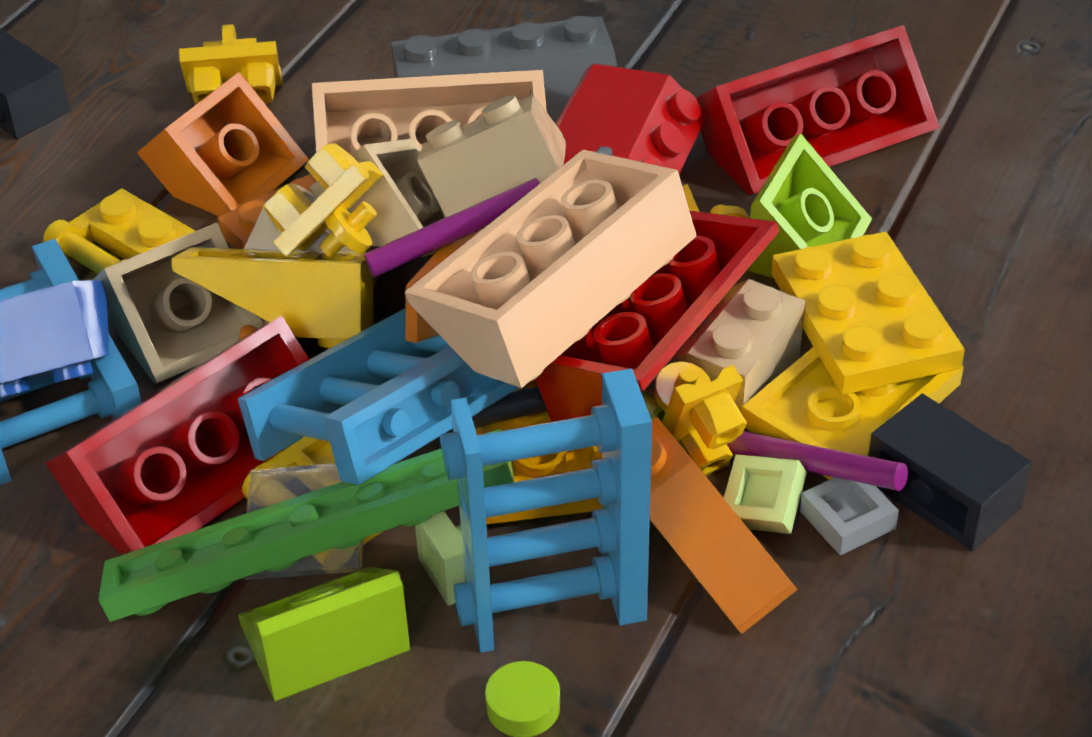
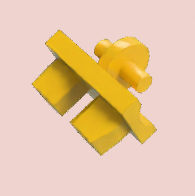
[179,24,282,105]
[263,143,384,258]
[654,361,747,476]

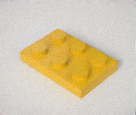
[771,231,965,395]
[741,347,964,480]

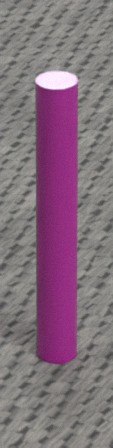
[363,178,540,277]
[727,431,908,491]

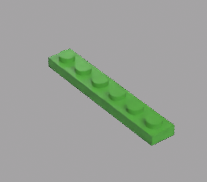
[98,429,515,622]

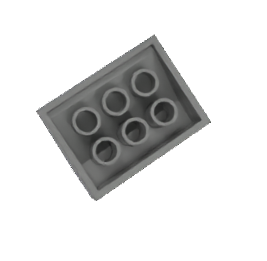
[391,16,617,124]

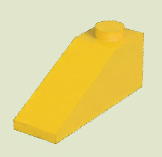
[172,247,374,348]

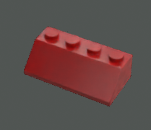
[696,25,940,196]
[556,63,707,174]
[536,211,779,422]
[45,316,310,555]

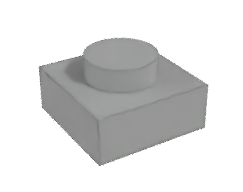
[800,478,899,555]

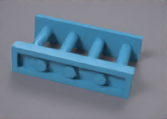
[0,239,141,485]
[238,308,530,485]
[440,368,652,653]

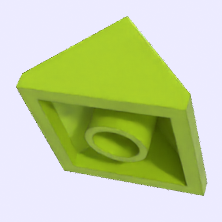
[746,133,872,278]
[237,567,410,701]

